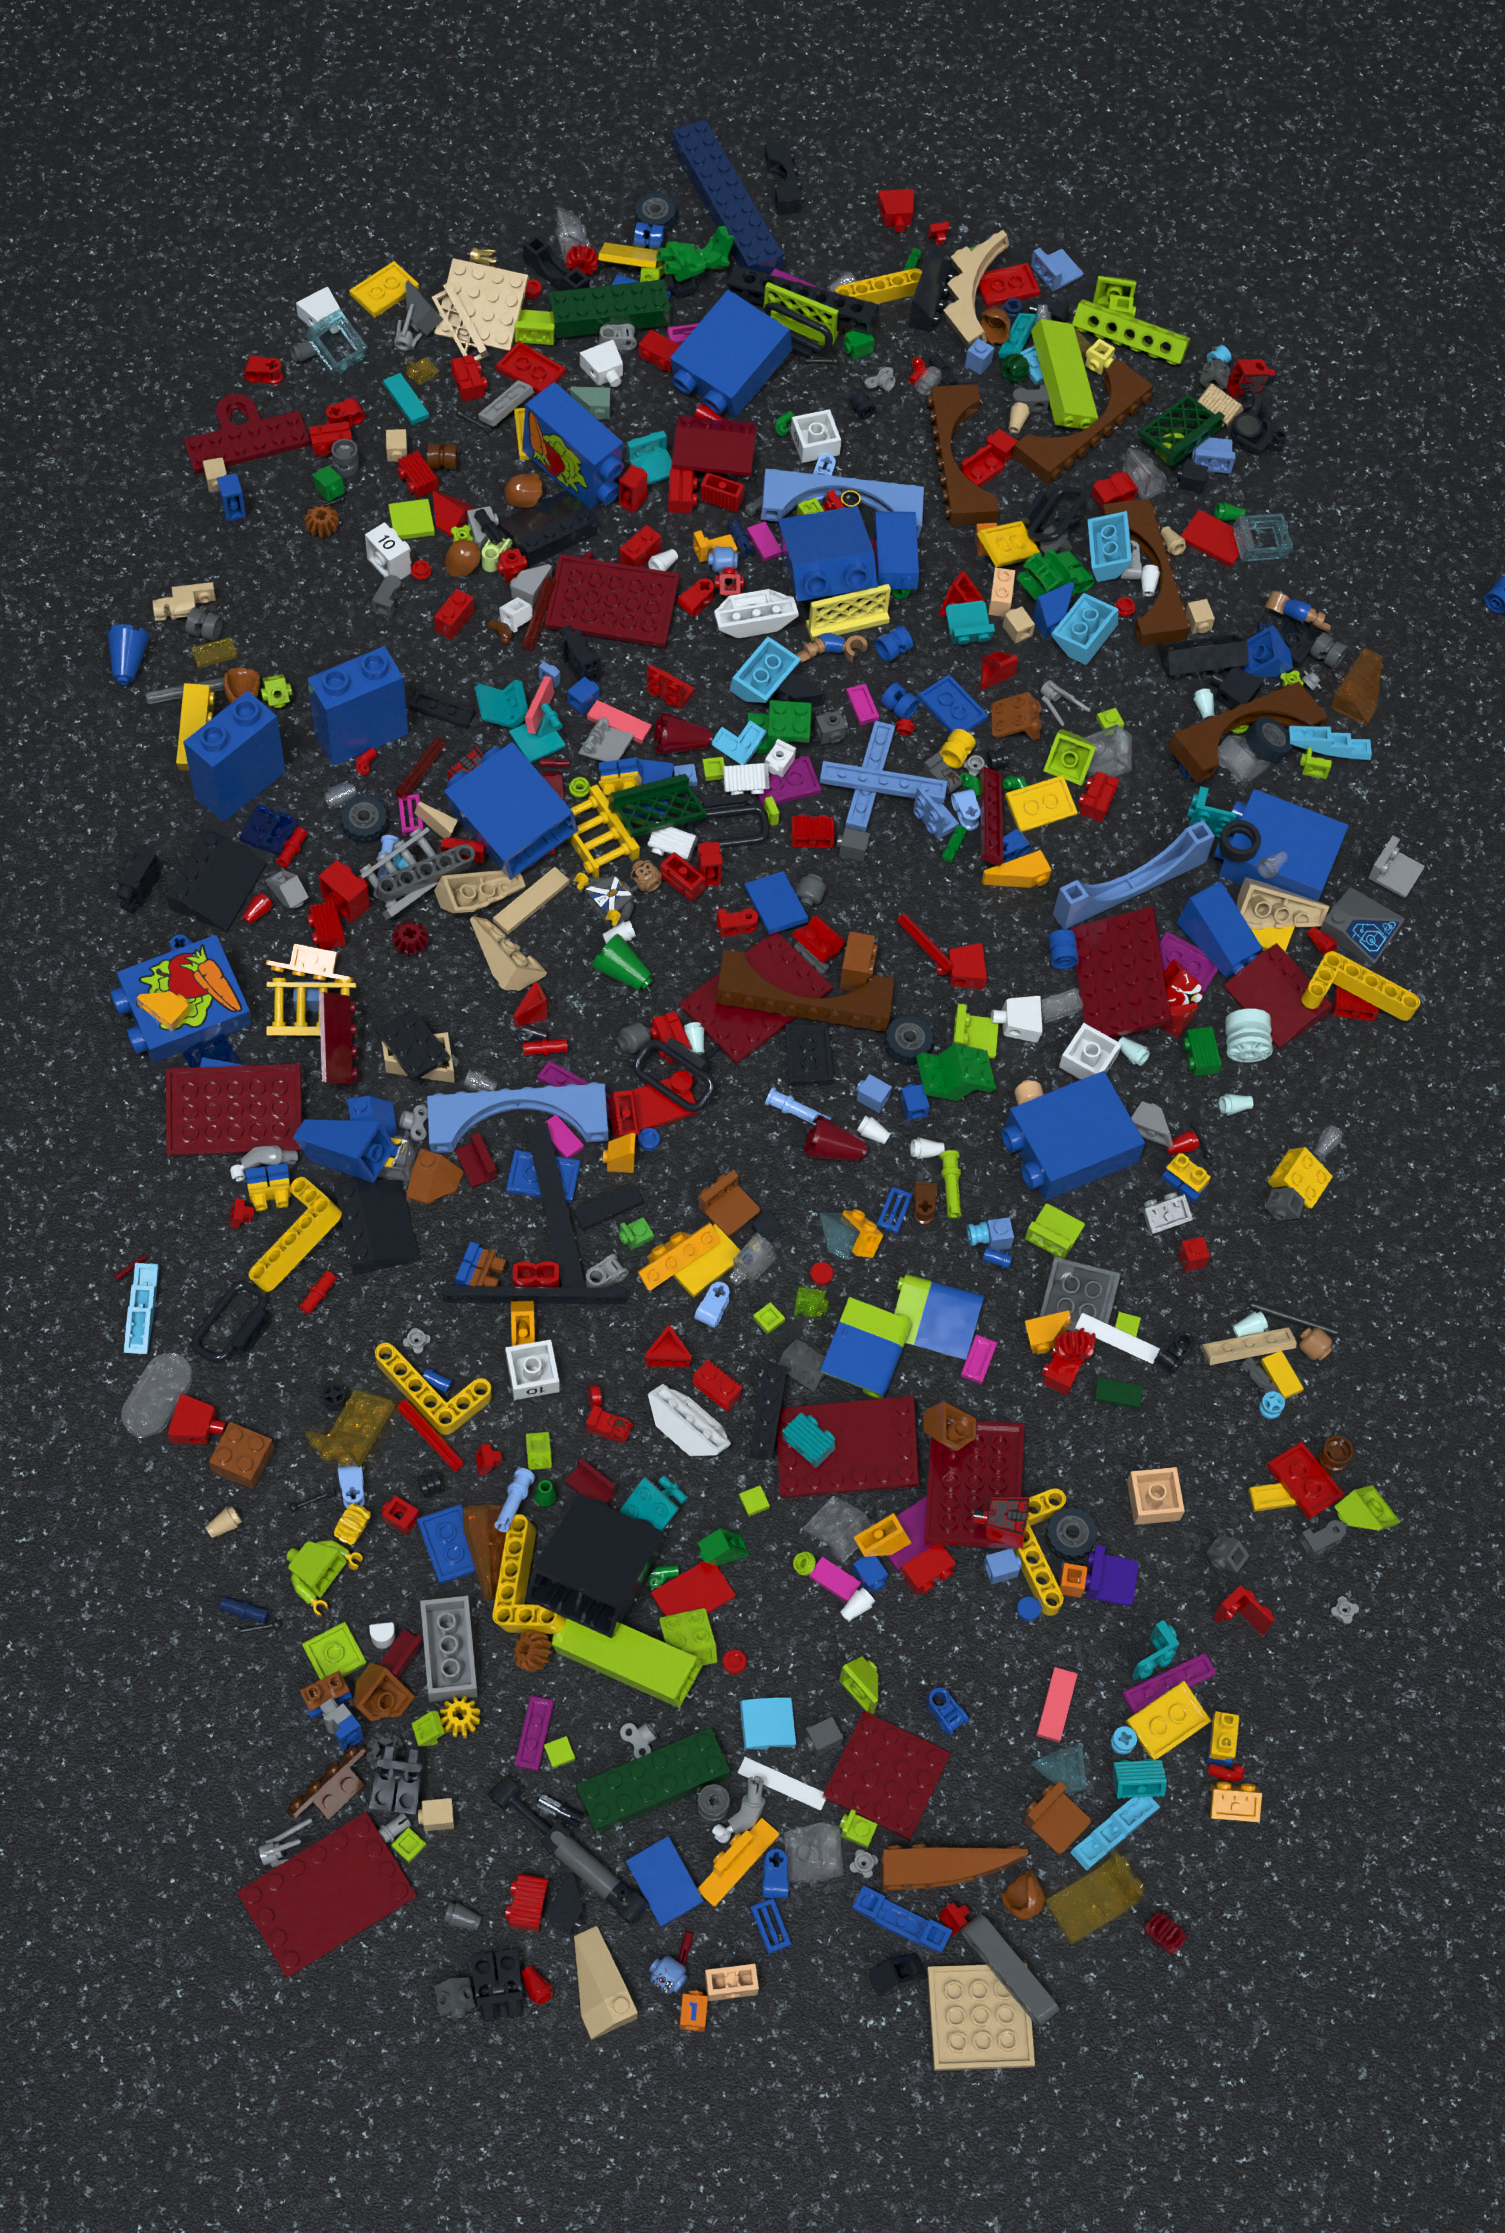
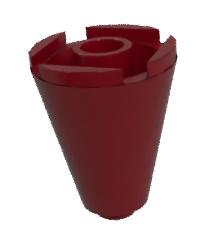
[654,712,713,754]
[804,1114,867,1161]

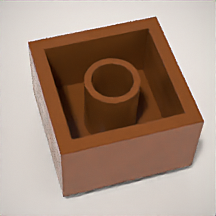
[839,931,878,992]
[209,1422,274,1490]

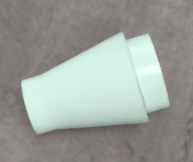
[1193,689,1215,721]
[684,1022,704,1055]
[1118,1037,1150,1066]
[1219,1094,1253,1115]
[1232,1311,1268,1337]

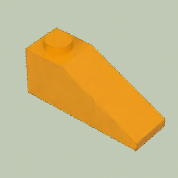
[981,850,1052,888]

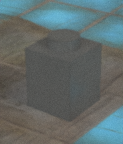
[837,827,870,862]
[804,1717,843,1757]

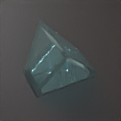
[819,1212,860,1261]
[1030,1745,1087,1794]

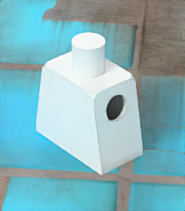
[296,287,341,334]
[580,340,623,387]
[991,996,1042,1042]

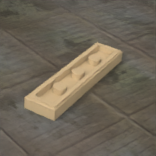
[493,867,570,935]
[1202,1327,1297,1365]

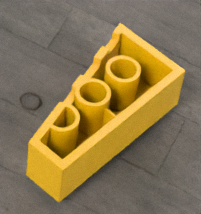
[176,683,215,771]

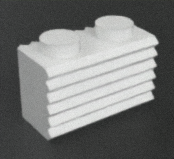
[723,763,770,795]
[648,822,698,862]

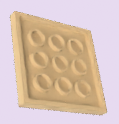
[434,258,529,352]
[927,1963,1035,2071]

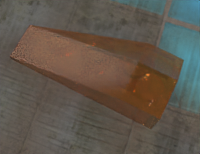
[1331,648,1383,725]
[463,1505,507,1601]

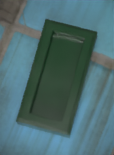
[1094,1378,1143,1410]

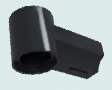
[1029,298,1070,323]

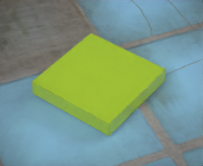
[388,499,435,540]
[302,1622,367,1680]

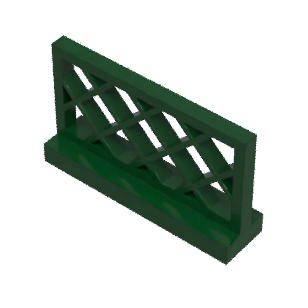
[1138,394,1225,466]
[608,774,707,838]

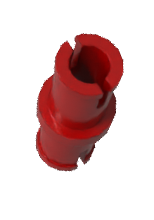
[276,827,308,868]
[523,1038,568,1056]
[298,1270,337,1315]

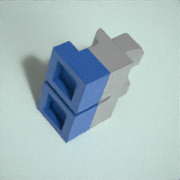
[320,1698,364,1753]

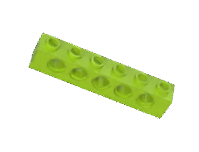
[1072,299,1191,365]

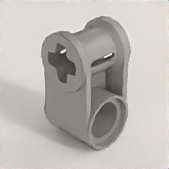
[599,324,637,350]
[1119,540,1142,580]
[585,1254,629,1288]

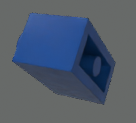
[217,473,246,522]

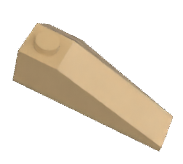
[434,870,525,913]
[1237,877,1329,929]
[470,916,547,991]
[574,1926,638,2040]

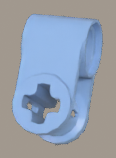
[951,789,981,831]
[694,1282,729,1328]
[338,1464,365,1509]

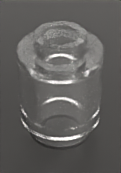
[915,366,942,395]
[324,781,357,809]

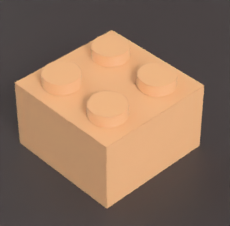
[1127,1467,1184,1525]

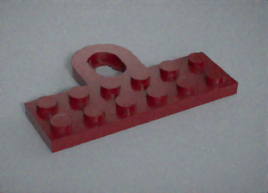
[183,394,311,474]

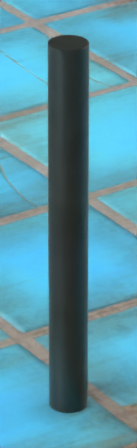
[1249,1301,1339,1337]

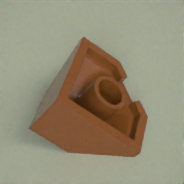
[406,1149,464,1205]
[923,1401,976,1451]
[354,1663,415,1721]

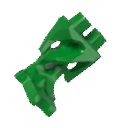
[656,226,735,282]

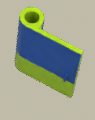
[894,1274,984,1360]
[820,1297,912,1399]

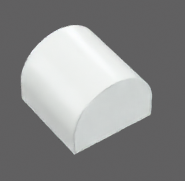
[369,1622,395,1649]

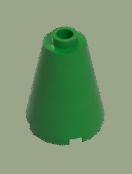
[591,933,652,990]

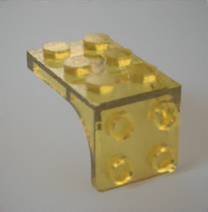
[305,1390,395,1468]
[1045,1852,1144,1945]

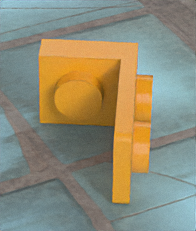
[693,530,737,562]
[842,1209,883,1258]

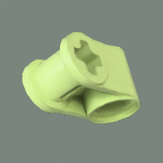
[481,538,513,572]

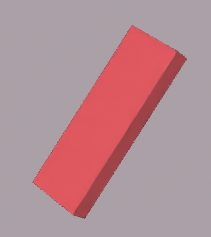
[525,676,555,734]
[587,700,652,744]
[1036,1667,1078,1743]

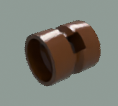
[427,443,457,470]
[1317,1436,1353,1475]

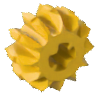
[334,1503,370,1545]
[440,1696,480,1737]

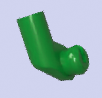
[775,411,794,436]
[960,772,980,800]
[1002,776,1028,790]
[647,1565,679,1589]

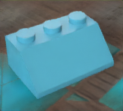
[1088,511,1132,582]
[1051,593,1118,665]
[730,637,801,703]

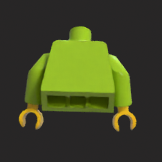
[286,1540,362,1616]

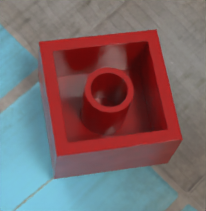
[318,860,370,924]

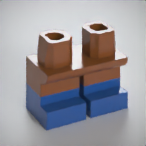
[455,1241,506,1287]
[300,1671,353,1720]

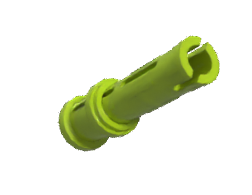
[940,1150,961,1218]

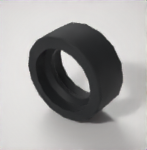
[1219,820,1261,862]

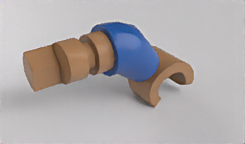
[1265,591,1331,632]
[795,632,867,663]

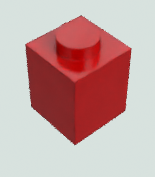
[985,429,1018,465]
[1178,1237,1210,1272]

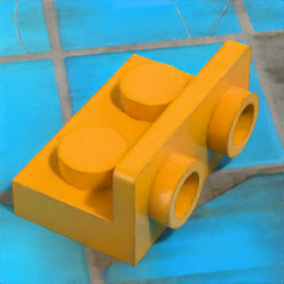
[1210,1781,1262,1822]

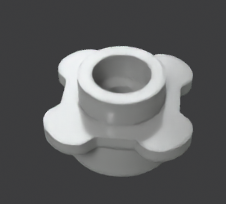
[1302,671,1322,690]
[963,755,988,777]
[403,1328,430,1354]
[1331,1596,1359,1624]
[850,1849,878,1878]

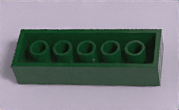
[549,279,671,338]
[576,1727,730,1836]

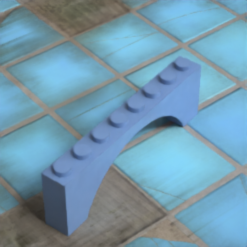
[761,469,924,538]
[1053,820,1215,930]
[427,1082,609,1153]

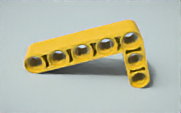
[835,269,922,333]
[1301,951,1420,1021]
[249,1177,342,1292]
[375,1343,492,1435]
[1013,1489,1066,1616]
[493,1514,565,1634]

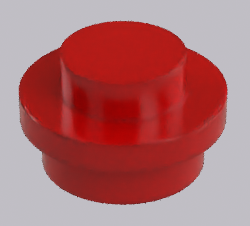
[411,560,431,580]
[1115,597,1135,617]
[895,718,915,735]

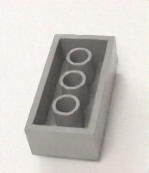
[420,1596,478,1702]

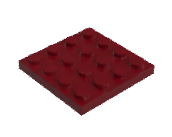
[822,1711,951,1841]

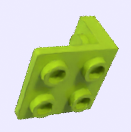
[514,310,555,345]
[953,1004,998,1059]
[1025,1204,1085,1258]
[659,1608,717,1666]

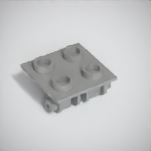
[579,717,634,762]

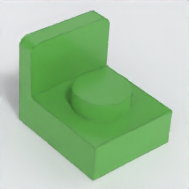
[618,1217,654,1250]

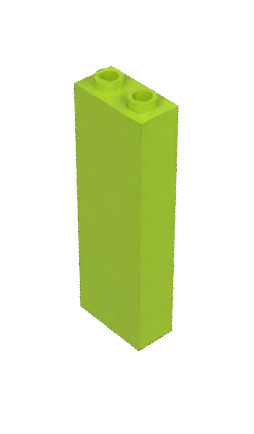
[1031,318,1098,430]
[552,1617,702,1708]

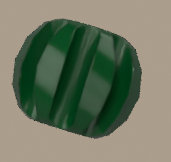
[1001,353,1030,383]

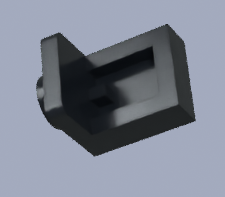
[667,274,699,298]

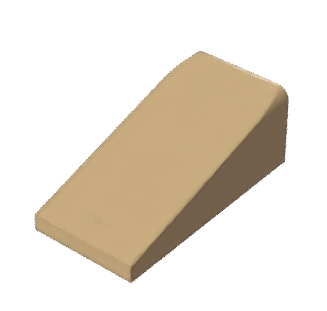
[414,802,458,839]

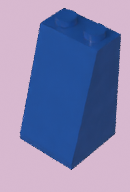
[873,511,919,589]
[1177,882,1263,978]
[293,1120,396,1183]

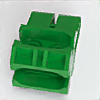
[1017,549,1095,602]

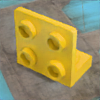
[1268,1147,1332,1209]

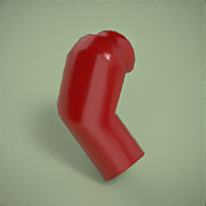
[908,357,926,385]
[356,747,377,775]
[1208,1763,1245,1782]

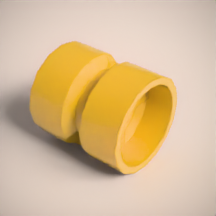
[939,729,976,768]

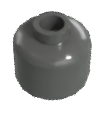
[796,874,826,907]
[618,1022,651,1054]

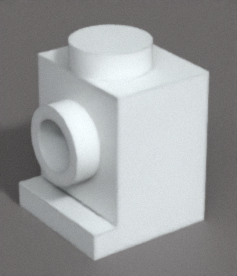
[499,597,533,632]
[765,739,796,777]

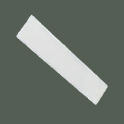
[1075,1313,1160,1364]
[738,1757,825,1810]

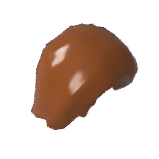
[980,308,1010,344]
[504,473,542,508]
[444,539,481,577]
[223,668,260,703]
[1001,1869,1046,1920]

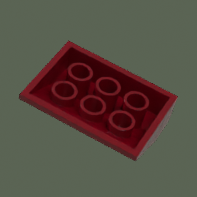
[671,415,757,476]
[1223,943,1332,1049]
[319,992,358,1086]

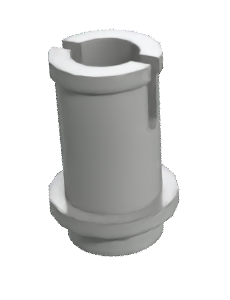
[378,1813,411,1843]

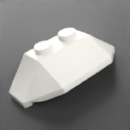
[714,589,799,638]
[648,1384,731,1456]

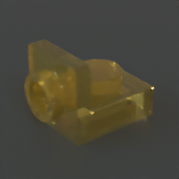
[406,357,438,385]

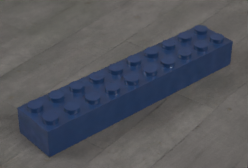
[671,120,783,275]

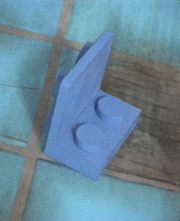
[1031,248,1083,291]
[1192,438,1235,474]
[913,786,959,839]

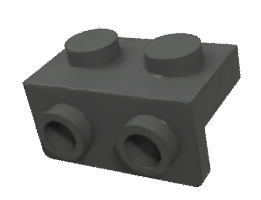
[778,1339,826,1391]

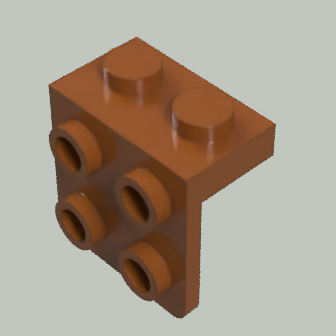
[991,692,1042,740]
[699,1170,760,1237]
[1024,1781,1091,1854]

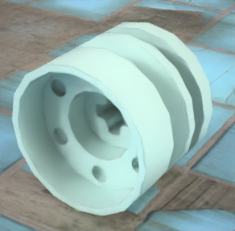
[1225,1009,1273,1062]

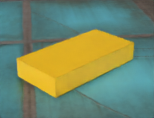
[1261,1351,1304,1400]
[1248,1483,1297,1512]

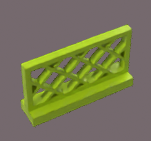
[764,282,839,346]

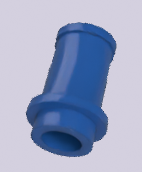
[983,1247,1013,1269]
[422,1369,452,1393]

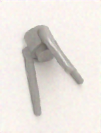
[394,304,424,351]
[1041,680,1090,726]
[259,1818,312,1868]

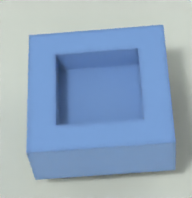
[539,661,560,689]
[673,764,697,787]

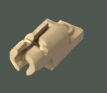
[152,582,216,622]

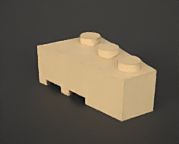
[382,1032,455,1083]

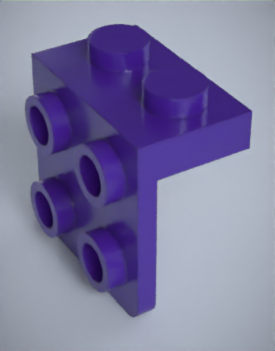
[1085,1545,1139,1606]

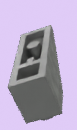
[405,280,443,335]

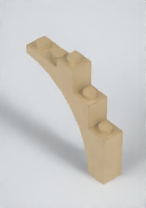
[943,230,1009,349]

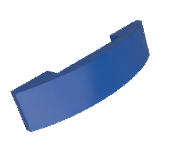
[852,1885,952,1954]

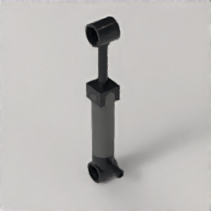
[488,1776,649,1926]

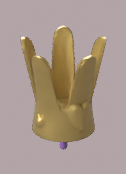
[467,247,497,266]

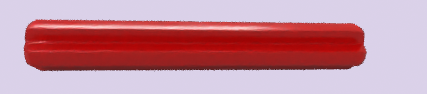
[897,914,954,972]
[397,1399,464,1472]

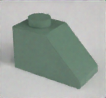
[571,387,610,420]

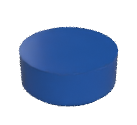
[638,1128,660,1151]
[1017,1596,1041,1622]

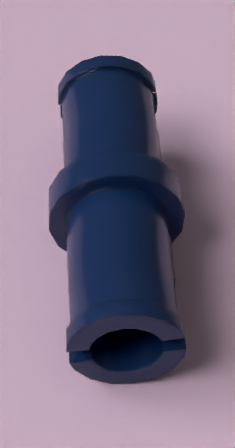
[727,519,754,557]
[220,1596,270,1625]

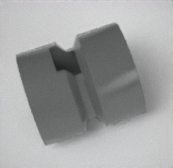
[332,439,359,477]
[185,608,223,642]
[1310,632,1348,669]
[697,1784,730,1824]

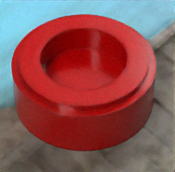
[525,279,542,299]
[671,1071,693,1094]
[810,1262,833,1286]
[588,1384,602,1408]
[722,1649,746,1675]

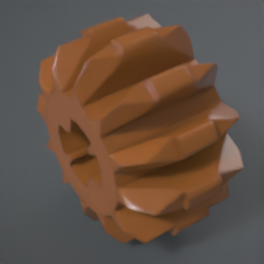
[304,503,339,539]
[513,1630,552,1672]

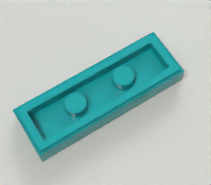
[998,313,1038,358]
[383,373,429,426]

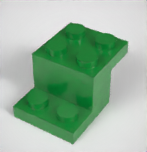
[747,700,811,754]
[916,1044,996,1101]

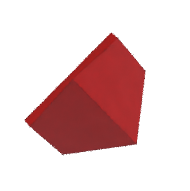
[432,490,475,538]
[938,571,985,616]
[980,651,1018,691]
[513,982,547,1027]
[1160,1003,1198,1038]
[645,1325,691,1368]

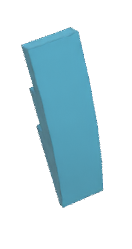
[1289,726,1372,760]
[124,1263,159,1354]
[1070,1796,1160,1871]

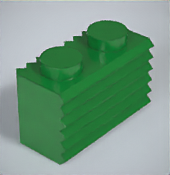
[1182,1027,1222,1076]

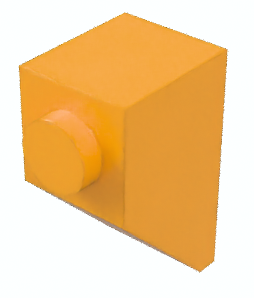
[137,992,190,1032]
[603,1133,635,1173]
[511,1301,535,1346]
[1025,1310,1072,1354]
[854,1513,912,1557]

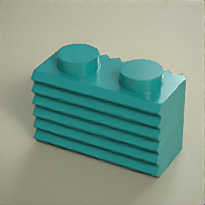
[782,1412,836,1468]
[1112,1759,1167,1799]

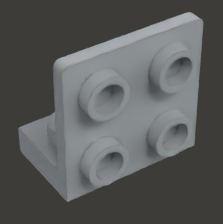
[1369,836,1424,898]

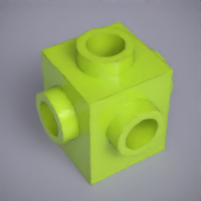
[261,674,292,708]

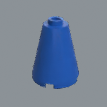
[107,624,150,685]

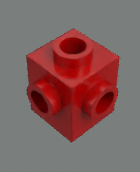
[497,548,527,583]
[715,567,744,597]

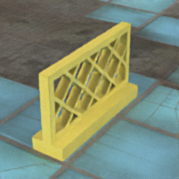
[806,584,891,641]

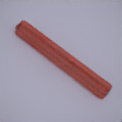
[522,577,556,651]
[395,736,446,800]

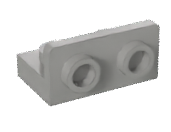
[1138,1192,1193,1234]

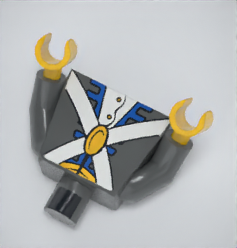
[573,873,638,928]

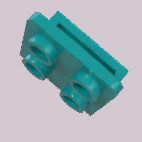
[626,430,672,485]
[945,601,995,645]
[475,679,528,728]
[1187,786,1237,838]
[1132,1620,1180,1680]

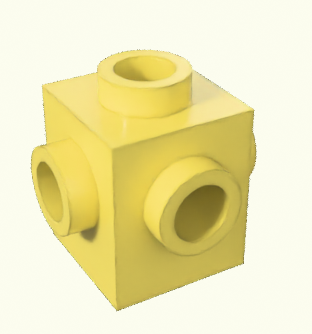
[1085,339,1115,375]

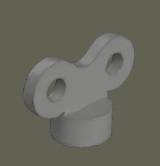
[865,367,895,391]
[399,1105,428,1142]
[620,1722,658,1759]

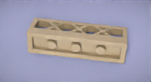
[432,282,489,362]

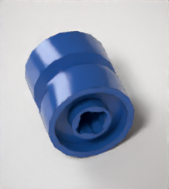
[634,222,664,250]
[1484,575,1505,614]
[874,625,913,662]
[881,682,920,719]
[1048,929,1079,969]

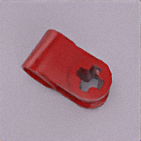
[243,356,283,385]
[326,398,366,427]
[677,578,714,617]

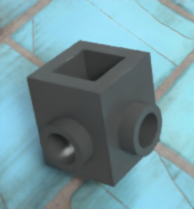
[1200,358,1230,390]
[1040,526,1073,554]
[815,711,848,745]
[1265,1187,1305,1221]
[1206,1535,1250,1573]
[434,1978,475,2019]

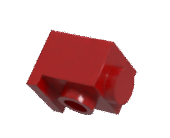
[381,1496,420,1536]

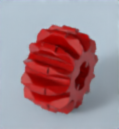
[566,244,598,275]
[1055,1330,1094,1361]

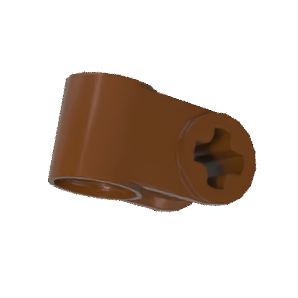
[914,1181,937,1225]

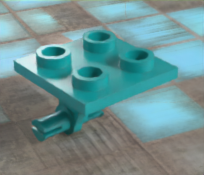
[509,703,566,763]
[619,1475,688,1531]

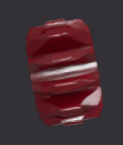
[392,920,429,957]
[1143,1912,1187,1954]

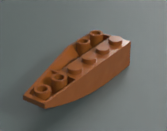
[879,1844,1028,1891]

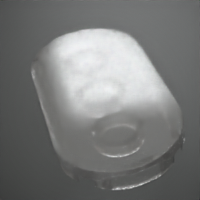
[121,1353,192,1438]

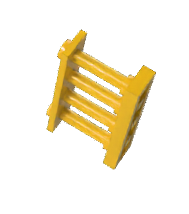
[568,784,640,878]
[267,978,357,1036]

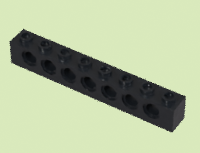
[727,266,879,335]

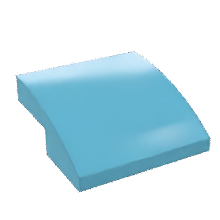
[740,1698,796,1750]

